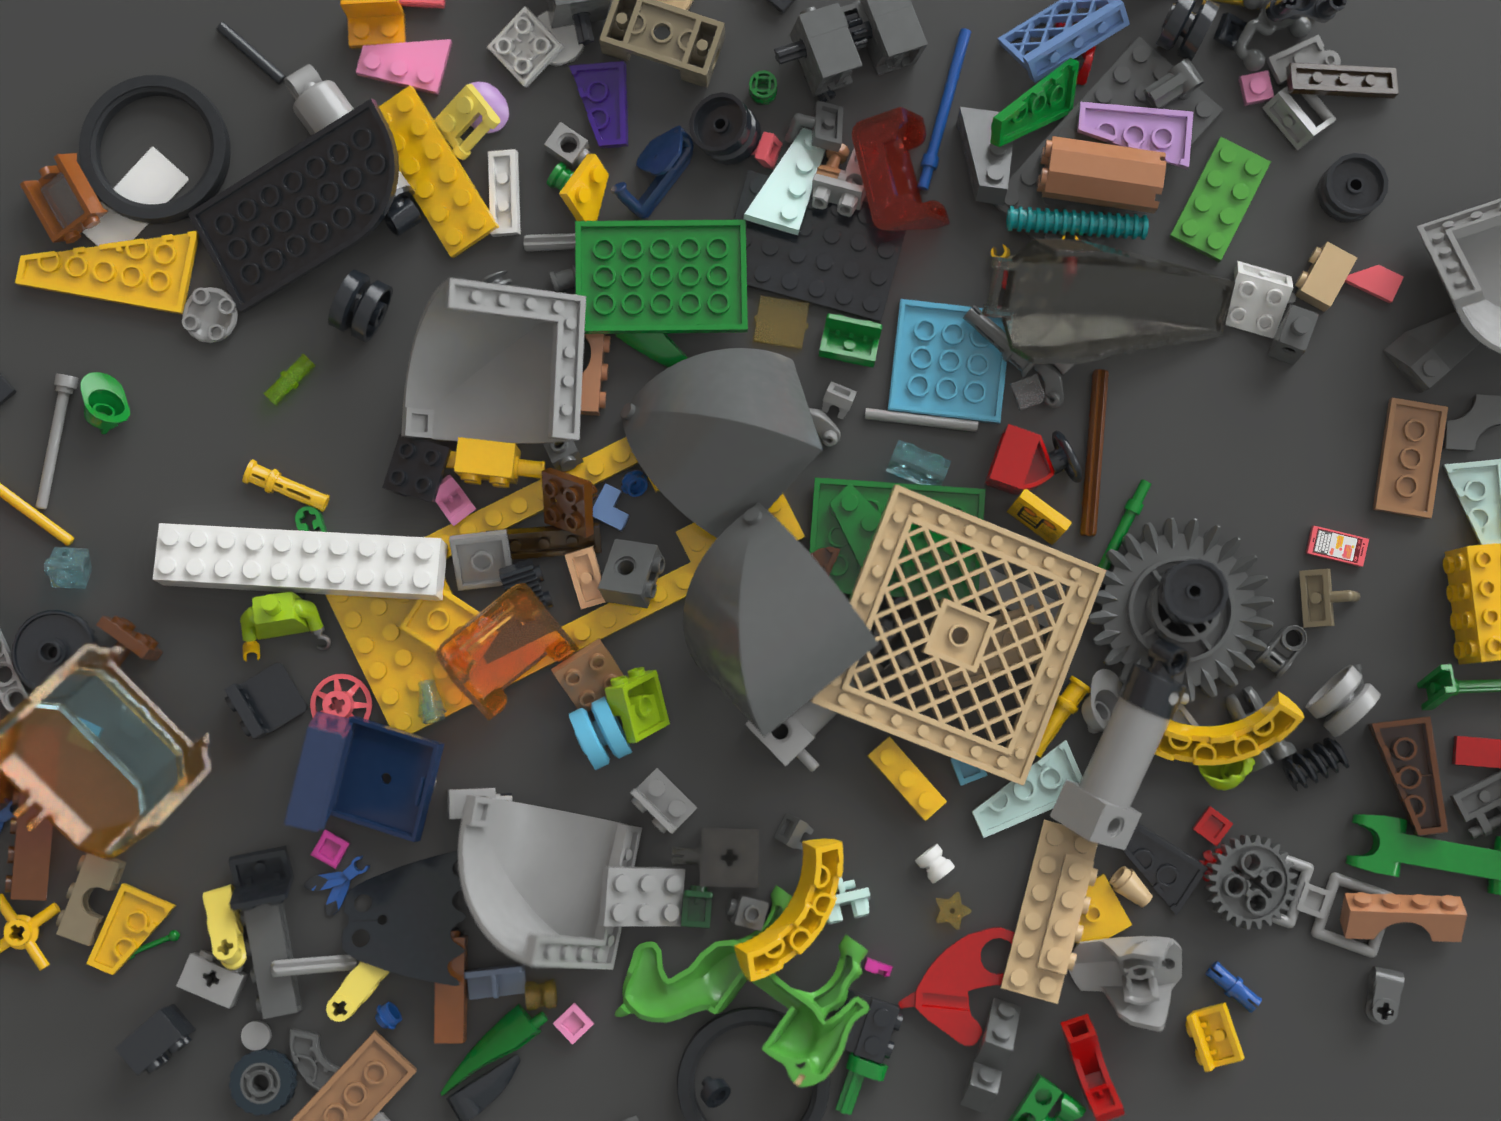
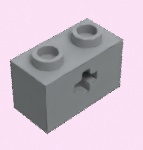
[176,949,249,1009]

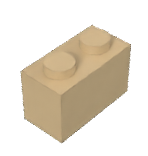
[1295,242,1357,312]

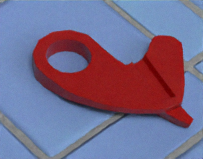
[898,927,1015,1046]

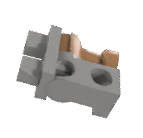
[811,143,879,217]

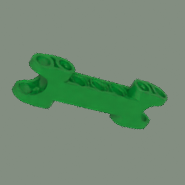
[1345,814,1501,895]

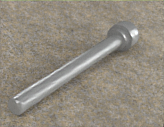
[36,373,79,510]

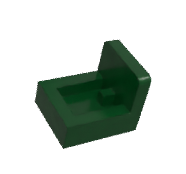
[681,885,713,929]

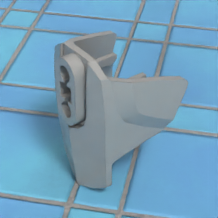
[1069,936,1182,1031]

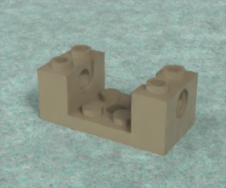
[599,0,725,88]

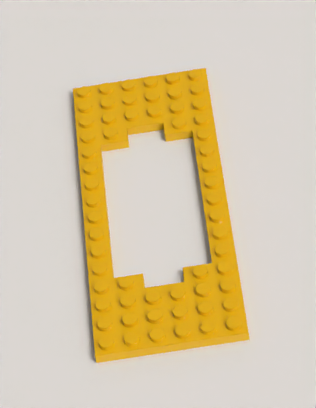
[326,437,805,734]

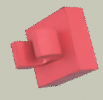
[752,132,782,170]

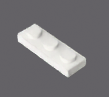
[488,149,521,237]

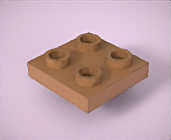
[551,638,624,712]

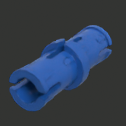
[1205,961,1262,1013]

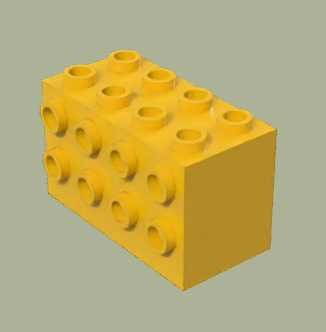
[1443,543,1501,665]

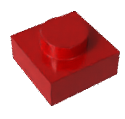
[1191,806,1233,847]

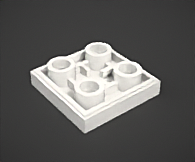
[487,6,565,87]

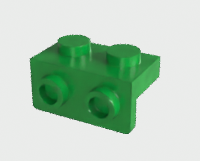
[818,313,882,368]

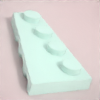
[744,128,826,235]
[972,740,1082,838]

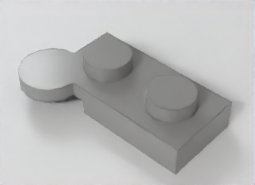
[1266,35,1341,85]

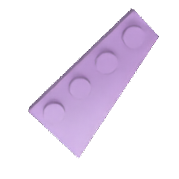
[1077,102,1193,170]

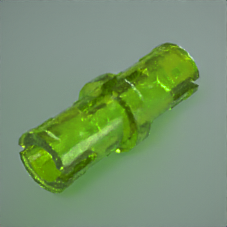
[263,353,316,406]

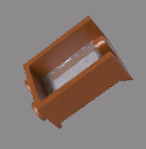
[20,153,108,244]

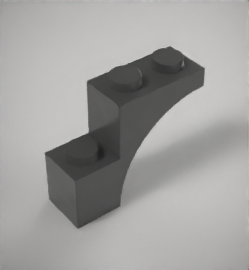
[960,998,1021,1114]

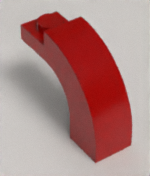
[1060,1013,1125,1121]

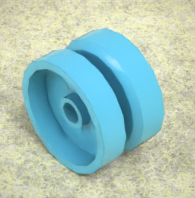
[568,696,632,770]

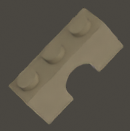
[56,851,127,946]

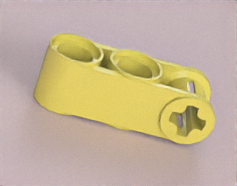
[203,884,247,970]
[326,961,390,1022]

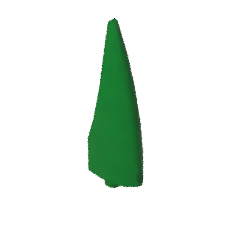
[615,333,688,368]
[441,1004,548,1096]

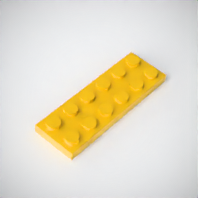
[379,85,499,258]

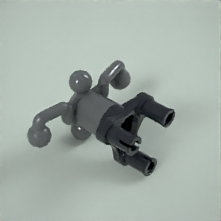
[1235,0,1347,71]

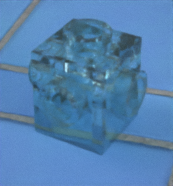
[44,547,92,589]

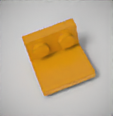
[340,0,406,49]

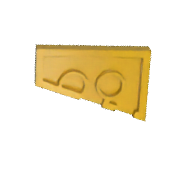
[86,883,177,975]

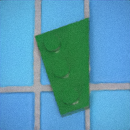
[830,483,907,568]

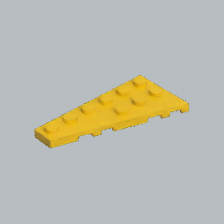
[15,231,199,315]

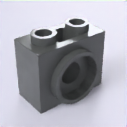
[598,539,665,609]

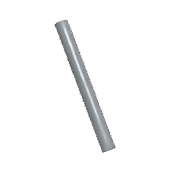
[865,408,978,432]

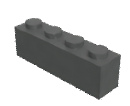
[240,902,303,1019]

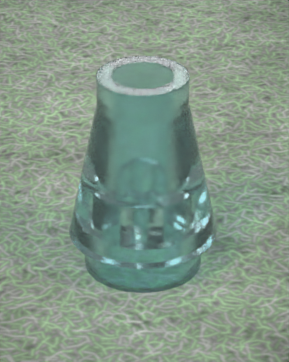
[418,679,447,724]

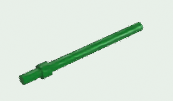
[1098,479,1152,570]

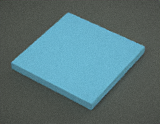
[887,299,1012,424]

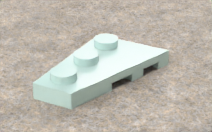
[1443,459,1501,545]

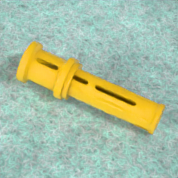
[242,459,330,512]
[1036,675,1091,758]

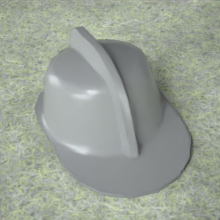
[1081,669,1123,733]

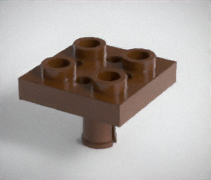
[542,467,598,538]
[96,615,163,672]

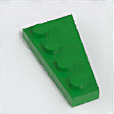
[990,58,1079,147]

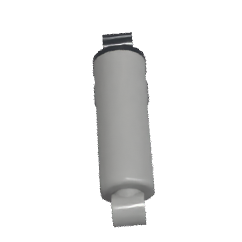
[284,64,422,236]

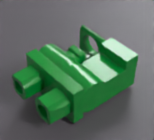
[1008,1073,1086,1121]

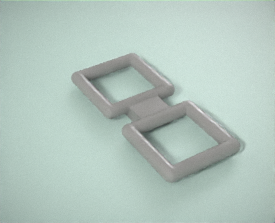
[1234,854,1394,958]

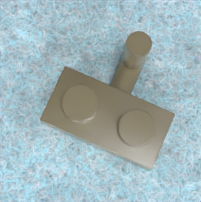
[1299,568,1361,628]

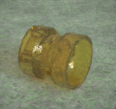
[525,979,557,1011]

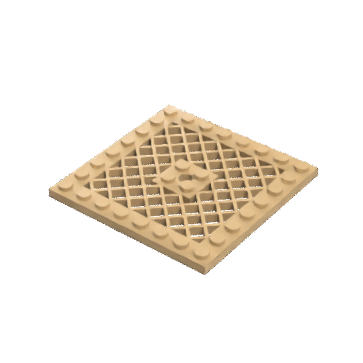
[809,485,1107,786]

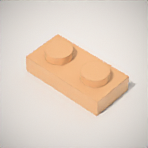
[565,546,605,609]

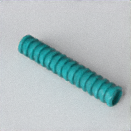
[1006,206,1149,240]

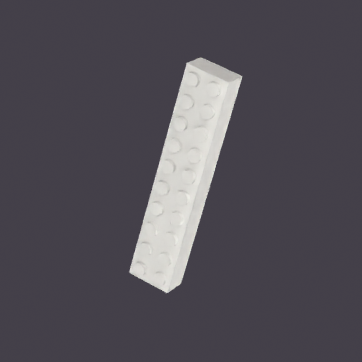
[153,523,448,601]

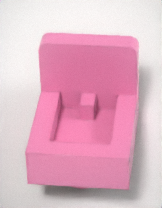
[435,475,476,526]

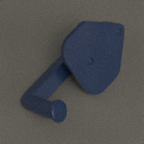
[611,126,694,219]

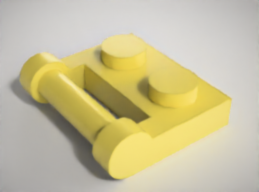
[434,84,501,160]

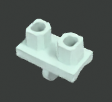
[827,878,870,925]

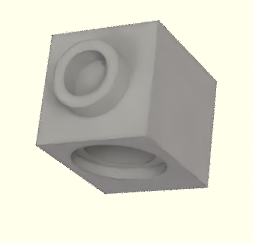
[544,122,590,170]

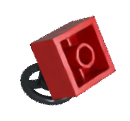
[984,424,1082,495]

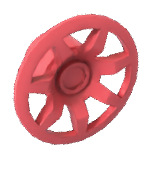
[310,674,373,720]

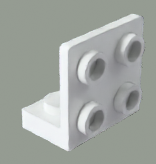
[1220,261,1293,338]

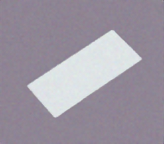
[83,147,189,246]

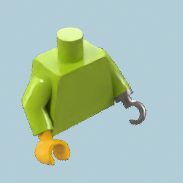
[240,592,331,662]

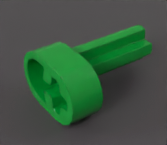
[835,1052,888,1115]

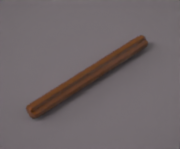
[1080,369,1109,537]

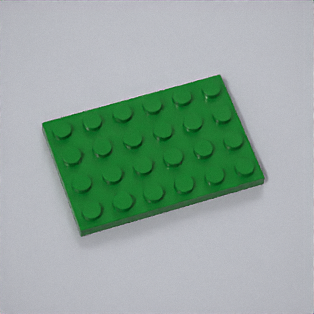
[575,220,748,334]
[809,477,986,603]

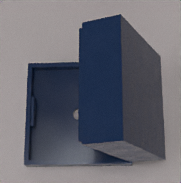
[284,711,444,842]

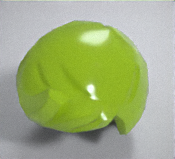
[1198,757,1255,791]

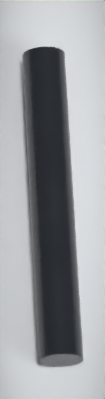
[216,22,286,85]

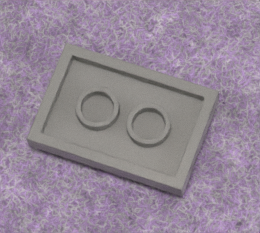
[599,866,685,926]

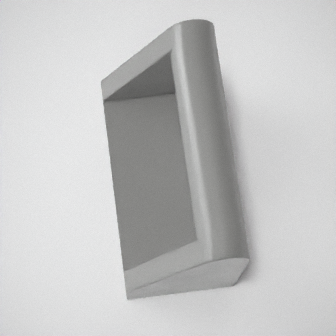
[1262,86,1337,151]

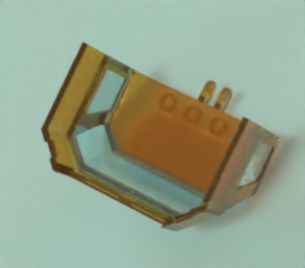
[0,644,211,861]

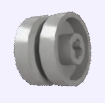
[1305,665,1381,737]

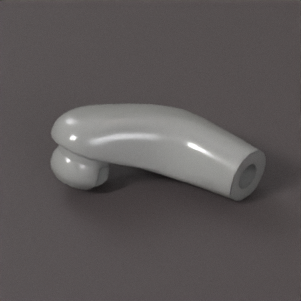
[809,408,841,447]

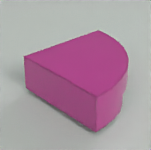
[863,957,893,977]

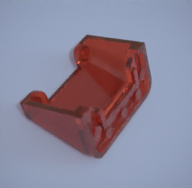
[852,106,950,231]

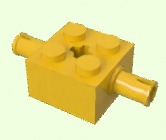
[446,437,546,488]

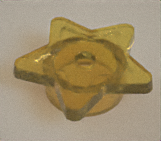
[936,892,972,930]

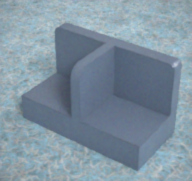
[464,963,528,1000]

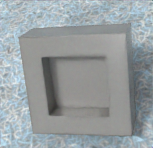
[822,381,857,419]

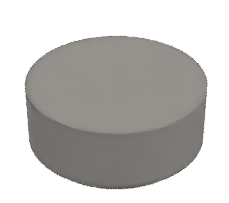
[241,1020,272,1051]

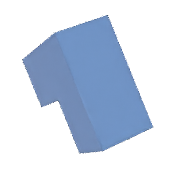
[593,483,630,532]

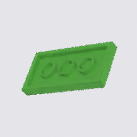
[1169,137,1271,262]

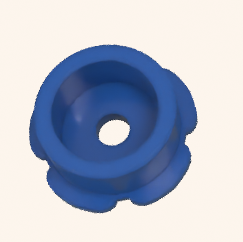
[621,470,648,497]
[375,1002,402,1030]

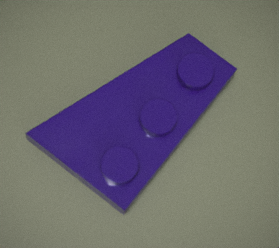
[569,61,628,148]

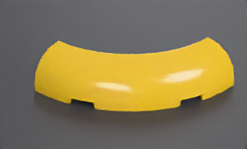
[1155,691,1304,765]
[734,839,843,982]

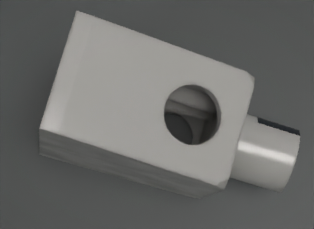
[447,788,512,819]

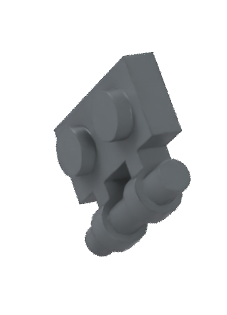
[1450,771,1501,840]

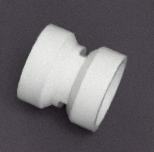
[915,844,955,884]

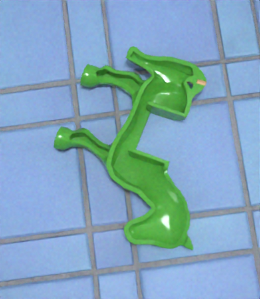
[615,885,869,1087]

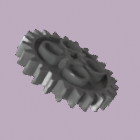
[1204,834,1298,929]

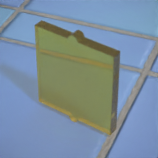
[753,296,809,349]

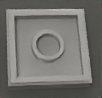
[449,529,512,591]

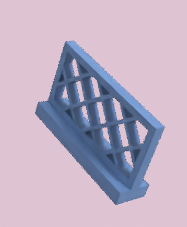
[998,0,1130,83]

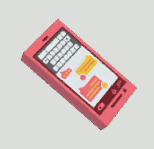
[1305,526,1369,567]

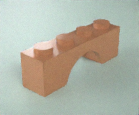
[580,334,611,416]
[1340,892,1467,942]

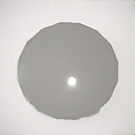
[182,287,238,343]

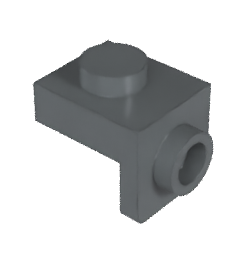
[726,892,769,931]

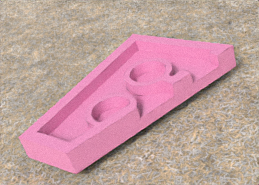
[356,39,452,95]

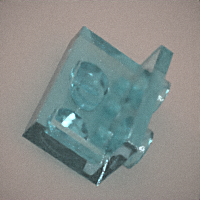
[886,440,951,486]

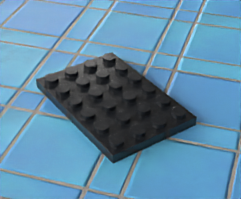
[734,170,911,323]

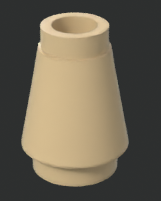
[1109,866,1153,908]

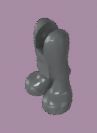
[1224,685,1297,775]

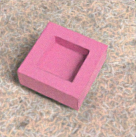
[1239,71,1274,106]
[553,1002,594,1045]

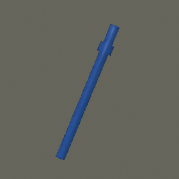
[917,28,971,190]

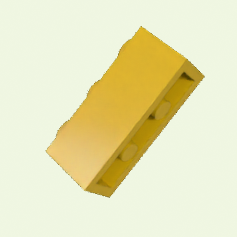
[866,736,947,821]

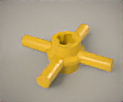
[0,893,61,971]

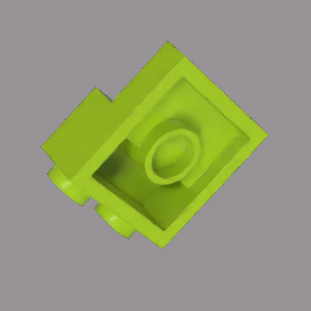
[605,667,670,743]

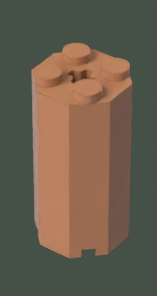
[1036,136,1166,214]

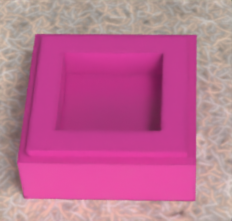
[311,830,351,869]

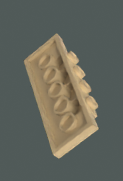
[1001,820,1098,1004]

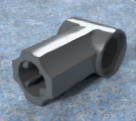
[1143,58,1204,109]

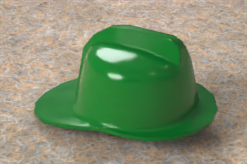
[80,372,130,435]

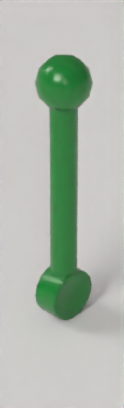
[129,930,180,960]

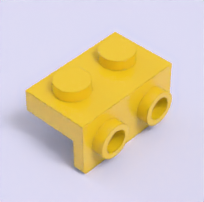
[1186,1002,1245,1072]

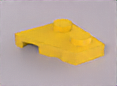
[559,154,609,221]

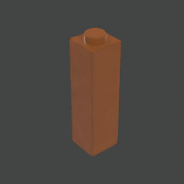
[434,930,468,1043]

